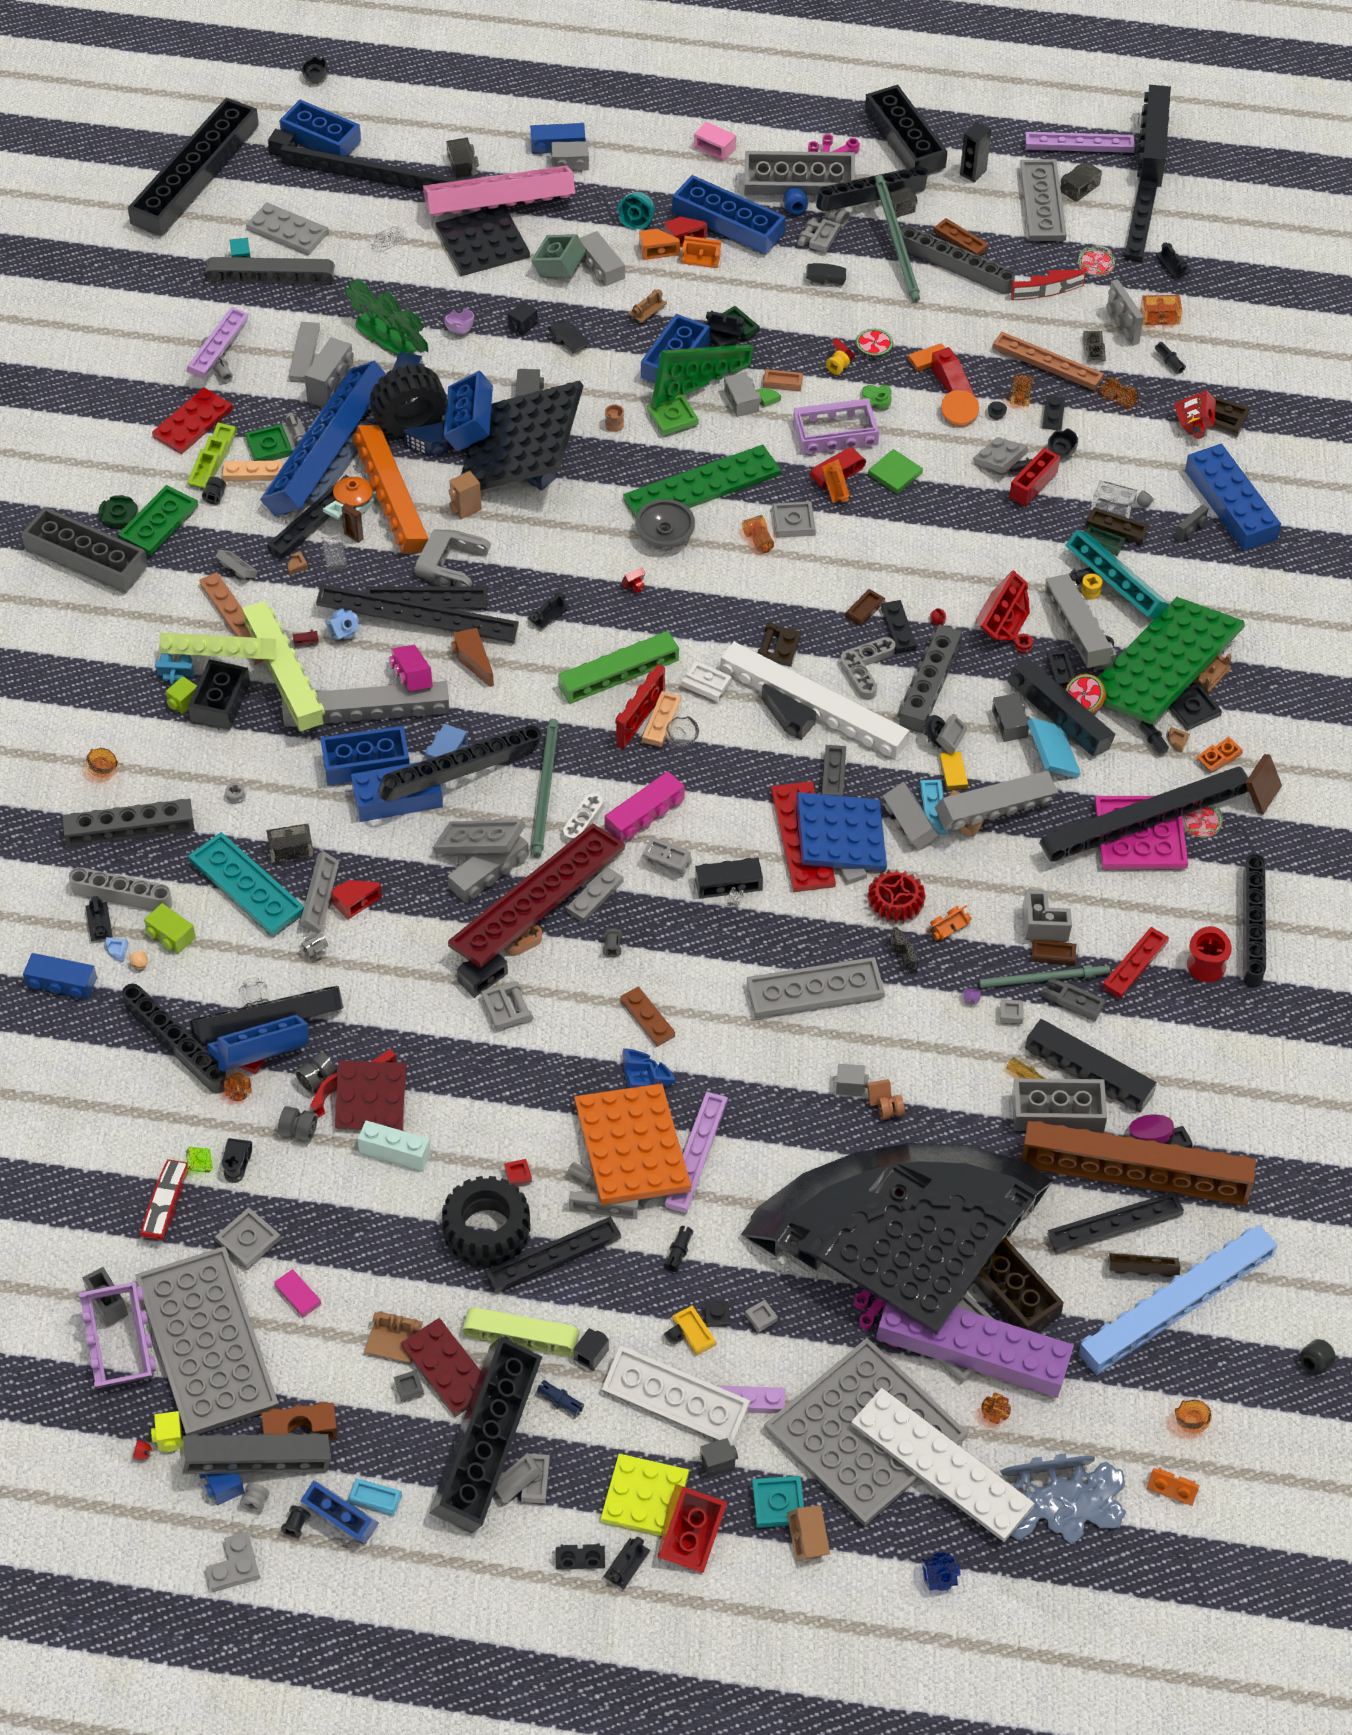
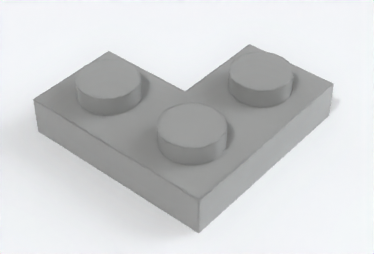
[206,1531,260,1593]

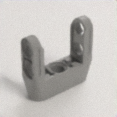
[415,529,491,587]

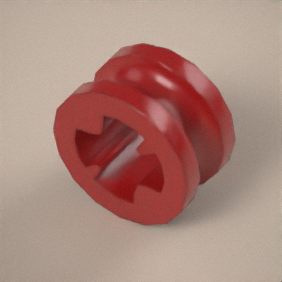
[1014,633,1033,654]

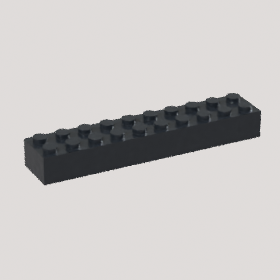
[128,97,259,236]

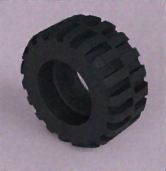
[370,364,448,438]
[442,1176,531,1267]

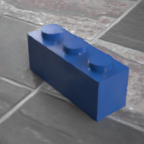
[530,123,586,154]
[23,953,97,999]
[300,1480,379,1544]

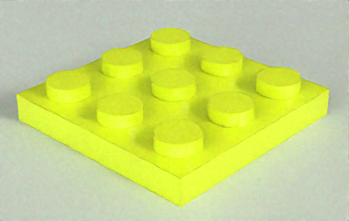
[601,1454,689,1537]

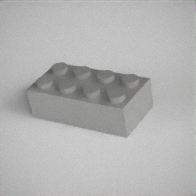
[1012,1078,1107,1132]

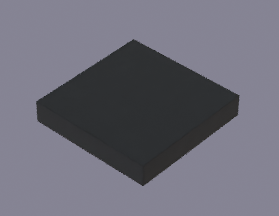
[1168,683,1222,731]

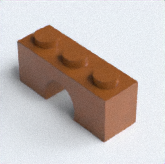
[262,1402,338,1440]

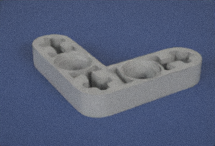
[840,637,895,700]

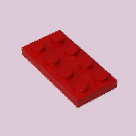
[152,387,233,454]
[615,664,665,749]

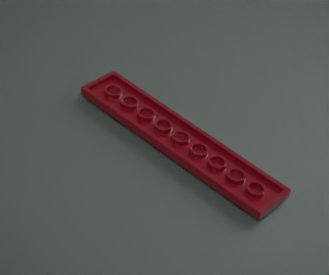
[448,824,625,968]

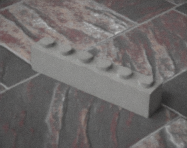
[1045,574,1113,668]
[935,771,1059,830]

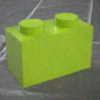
[144,903,196,954]

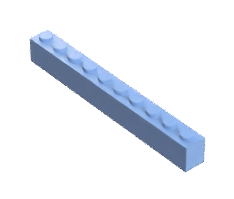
[1079,1225,1278,1376]

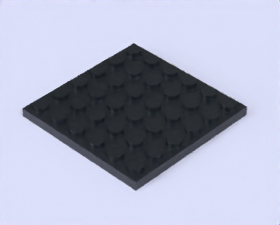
[461,380,584,490]

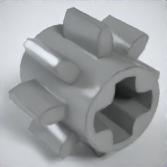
[301,931,328,959]

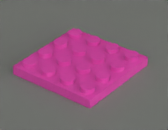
[1094,796,1188,869]

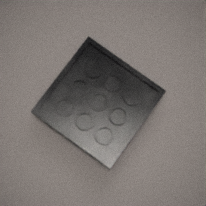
[435,204,530,277]

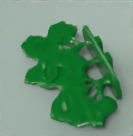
[345,279,428,355]

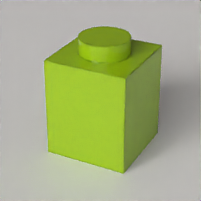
[166,677,197,714]

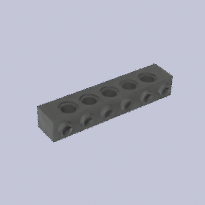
[897,624,962,733]
[63,798,195,848]

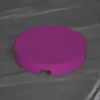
[1129,1114,1175,1143]

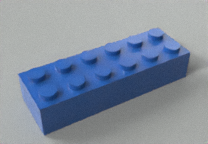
[672,175,786,255]
[1185,443,1281,551]

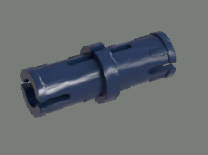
[537,1380,584,1417]

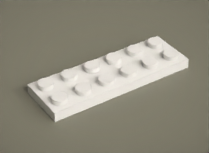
[602,1345,751,1445]

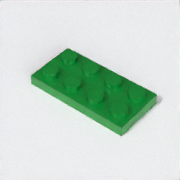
[118,485,199,556]

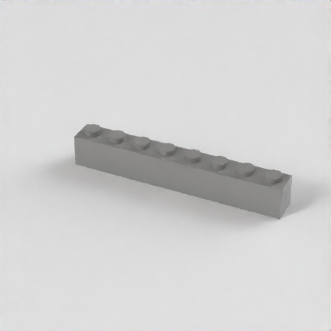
[282,681,450,727]

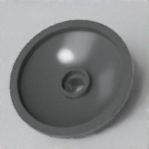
[635,499,695,547]

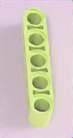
[462,1307,580,1356]

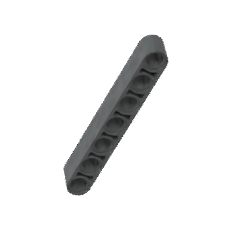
[901,227,1015,294]
[205,257,335,284]

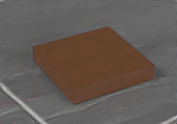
[1245,754,1282,814]

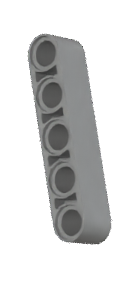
[68,867,173,911]

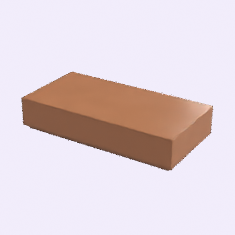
[763,369,803,391]

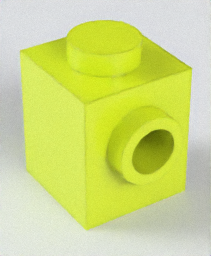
[151,1411,183,1452]

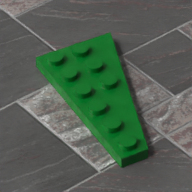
[651,345,754,408]

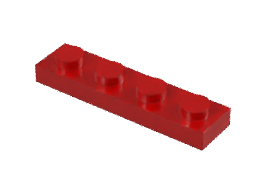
[1102,927,1169,999]

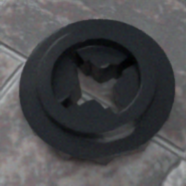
[922,715,945,748]

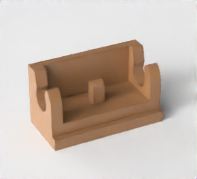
[1192,651,1231,693]
[787,1505,830,1561]

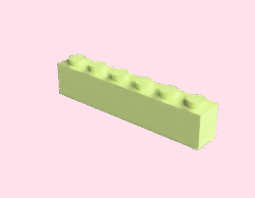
[159,632,276,660]

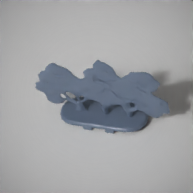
[1000,1453,1126,1545]

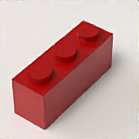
[1009,448,1060,507]

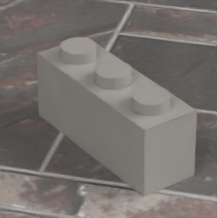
[579,231,625,286]
[883,782,939,851]

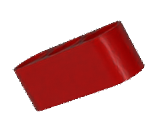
[810,447,866,490]

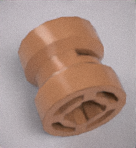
[605,404,624,432]
[878,1094,905,1120]

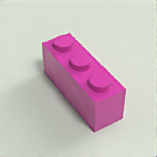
[389,644,433,691]

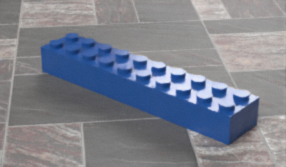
[260,360,386,516]

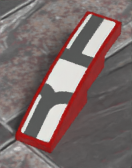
[1011,270,1086,300]
[140,1159,189,1240]

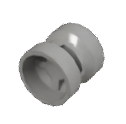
[824,209,850,228]

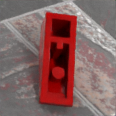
[931,347,976,398]

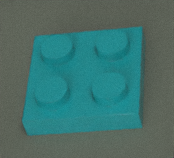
[752,1476,804,1528]

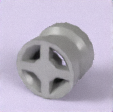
[240,1483,270,1512]

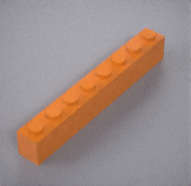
[352,425,429,553]

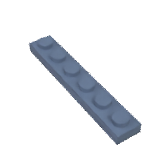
[305,419,374,505]

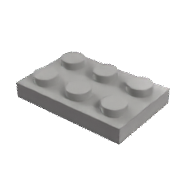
[1106,279,1144,346]

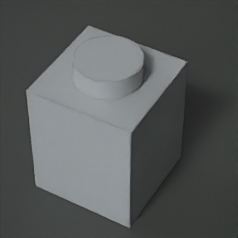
[836,1064,869,1096]

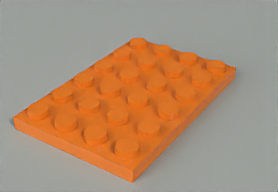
[574,1083,691,1205]

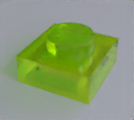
[186,1147,213,1173]

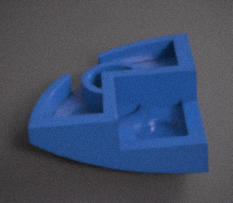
[622,1048,676,1088]

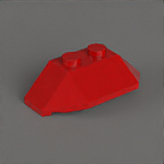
[976,570,1030,642]

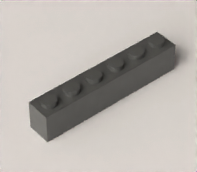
[180,1433,331,1474]

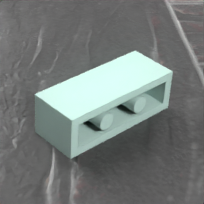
[358,1121,431,1171]

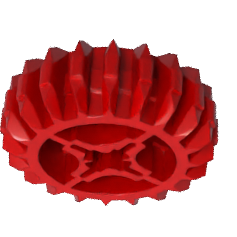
[867,869,926,923]

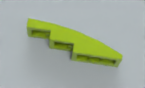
[187,423,237,488]

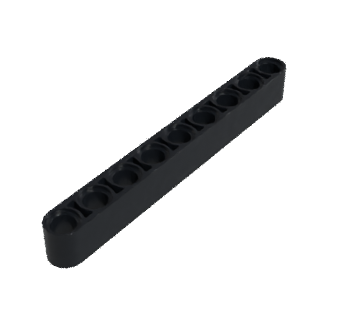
[378,725,541,801]

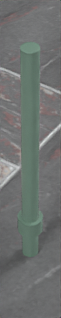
[979,965,1110,988]

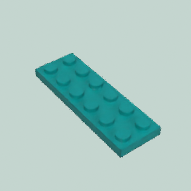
[188,832,304,936]

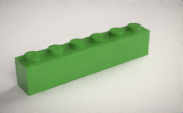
[558,631,679,704]

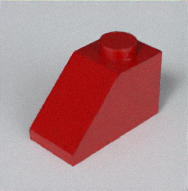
[664,217,707,248]
[331,880,382,920]

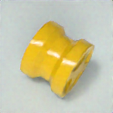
[826,350,850,375]
[1081,574,1102,599]

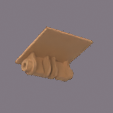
[364,1311,423,1363]

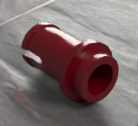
[293,629,319,647]

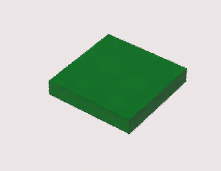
[245,424,293,461]

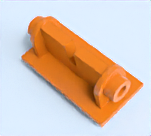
[822,459,850,503]
[926,905,971,941]
[1146,1467,1200,1506]

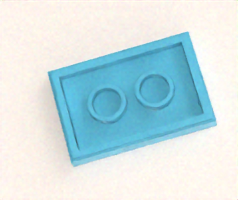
[1028,718,1081,778]

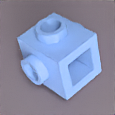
[324,608,360,639]

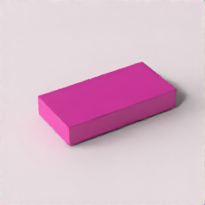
[274,1269,321,1317]

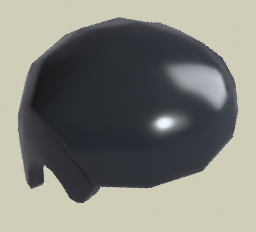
[301,56,329,83]
[1047,428,1078,459]

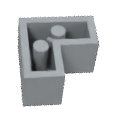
[1022,890,1072,942]

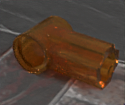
[742,515,774,554]

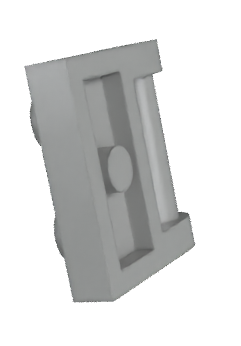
[481,981,534,1031]

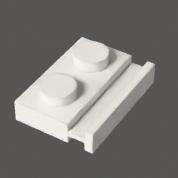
[681,661,732,702]

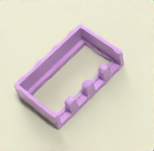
[793,398,879,455]
[78,1282,157,1389]

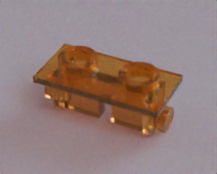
[1099,376,1139,408]

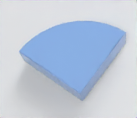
[106,937,128,962]

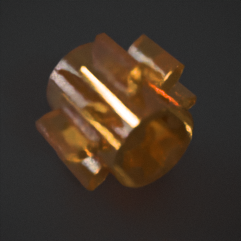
[224,1073,252,1101]
[981,1392,1011,1424]

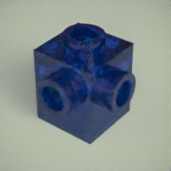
[921,1552,961,1591]

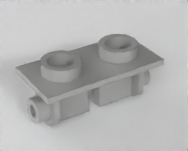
[282,413,306,451]

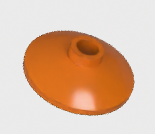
[333,477,373,507]

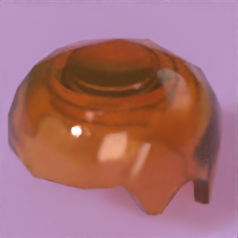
[86,748,118,778]
[1175,1399,1212,1434]

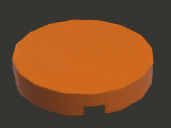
[940,390,979,427]

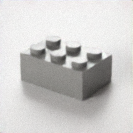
[304,337,355,407]

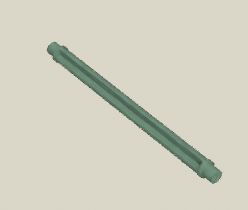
[875,175,920,302]
[531,719,559,858]

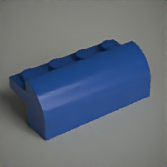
[207,1015,308,1071]

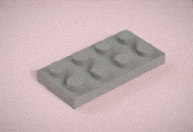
[246,202,329,255]
[432,819,525,855]

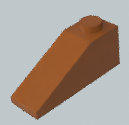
[451,628,494,687]

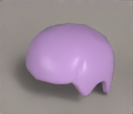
[444,309,475,334]

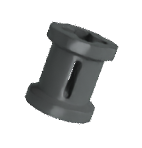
[603,929,623,957]

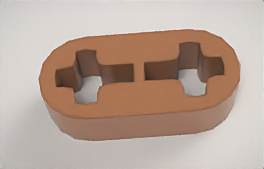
[504,924,542,956]

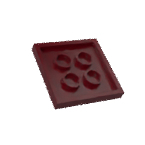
[335,1060,407,1131]

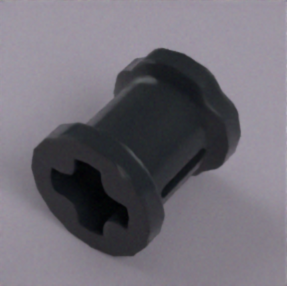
[281,1505,310,1538]

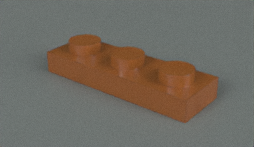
[933,218,988,256]
[620,986,675,1047]

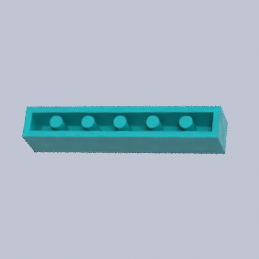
[1065,530,1170,619]

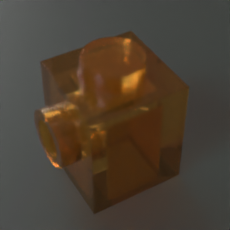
[1010,374,1034,407]

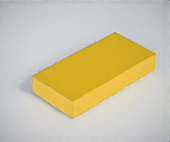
[940,751,968,791]
[672,1305,716,1356]

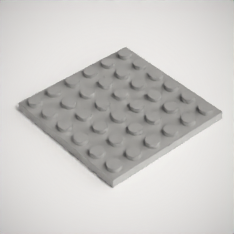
[764,1338,968,1526]

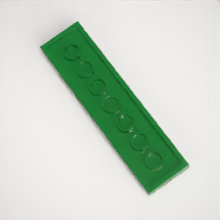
[623,444,781,519]

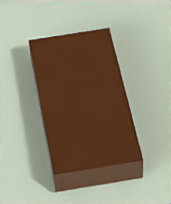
[341,503,364,543]
[845,589,885,627]
[1031,940,1077,966]

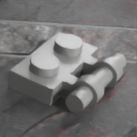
[797,217,841,253]

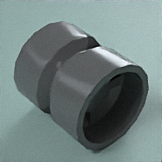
[295,1052,337,1093]
[278,1106,318,1142]

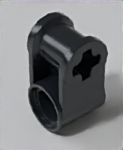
[222,1138,252,1183]

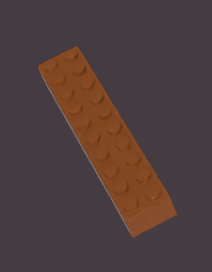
[1021,1121,1256,1206]

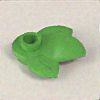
[860,385,892,409]

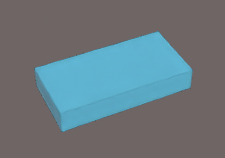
[348,1478,402,1516]

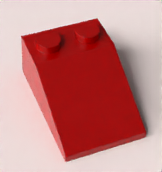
[657,1484,727,1573]

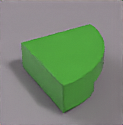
[755,388,781,407]

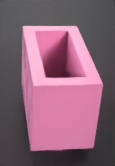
[694,122,736,161]

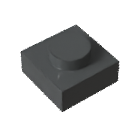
[394,1370,424,1402]

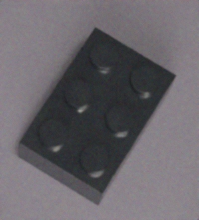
[188,659,250,730]

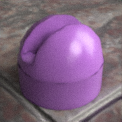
[963,989,981,1005]

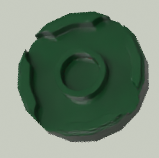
[99,495,138,529]

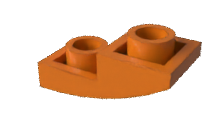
[1197,736,1243,772]

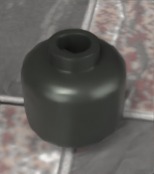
[1300,1339,1336,1374]

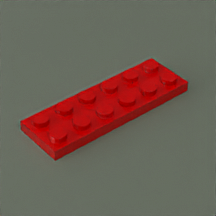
[771,781,836,893]

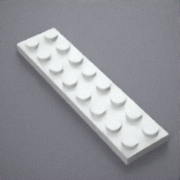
[851,1388,1035,1542]

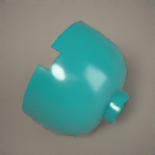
[617,192,655,230]

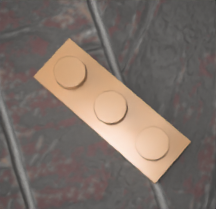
[223,461,283,481]
[642,691,681,747]

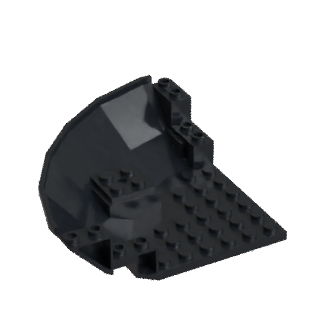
[741,1143,1053,1335]

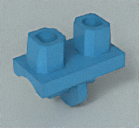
[154,653,195,686]

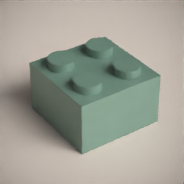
[531,234,586,277]

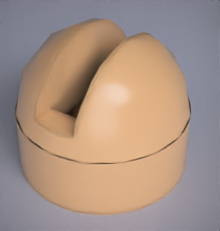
[129,951,148,970]

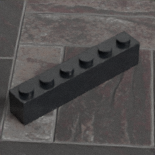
[1007,659,1116,756]
[1025,1018,1157,1113]

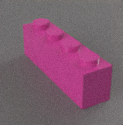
[604,771,685,842]

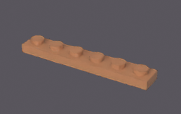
[992,331,1104,391]
[199,572,264,665]

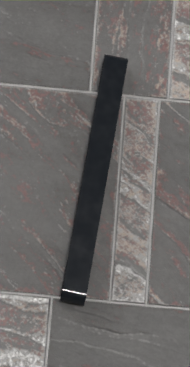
[1039,767,1248,862]

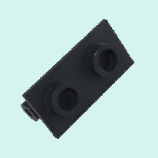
[1156,242,1191,278]
[705,310,746,336]
[527,592,570,629]
[85,896,113,941]
[603,1536,651,1589]
[555,1543,605,1569]

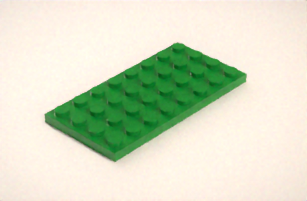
[1098,597,1245,725]

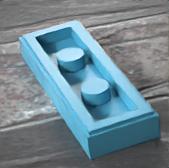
[920,780,948,835]

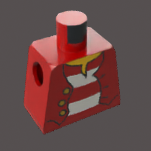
[1174,390,1216,439]

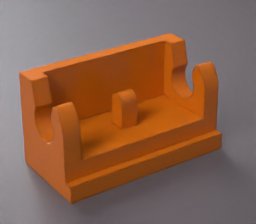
[681,236,722,268]

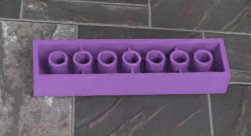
[876,1303,1074,1398]

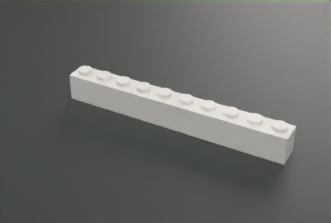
[720,642,909,759]

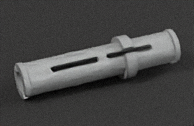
[201,337,233,382]

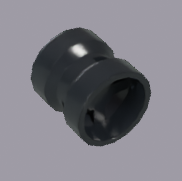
[202,477,227,505]

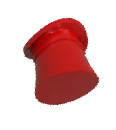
[1187,926,1232,982]

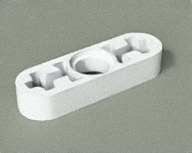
[563,793,603,843]

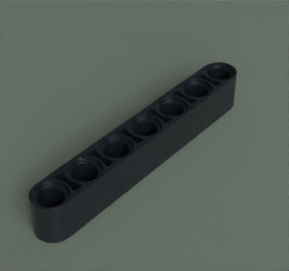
[816,166,929,211]
[1243,854,1266,988]
[122,983,228,1094]
[189,986,344,1043]

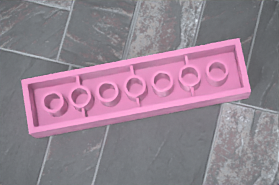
[423,165,575,216]

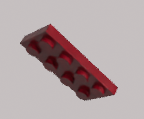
[401,1318,481,1417]

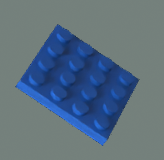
[796,792,887,872]

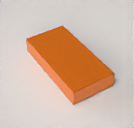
[908,343,945,372]

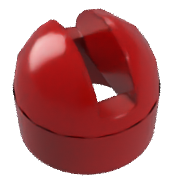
[930,608,946,626]
[133,1440,152,1461]

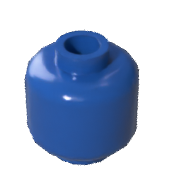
[783,188,808,215]

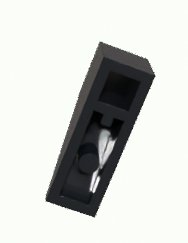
[761,683,816,740]

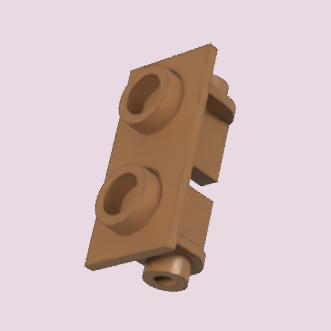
[628,289,667,323]

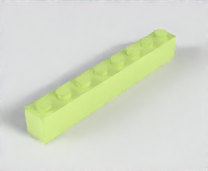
[242,601,325,731]

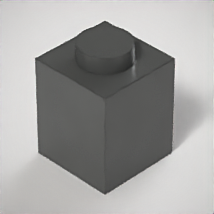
[700,1438,738,1477]

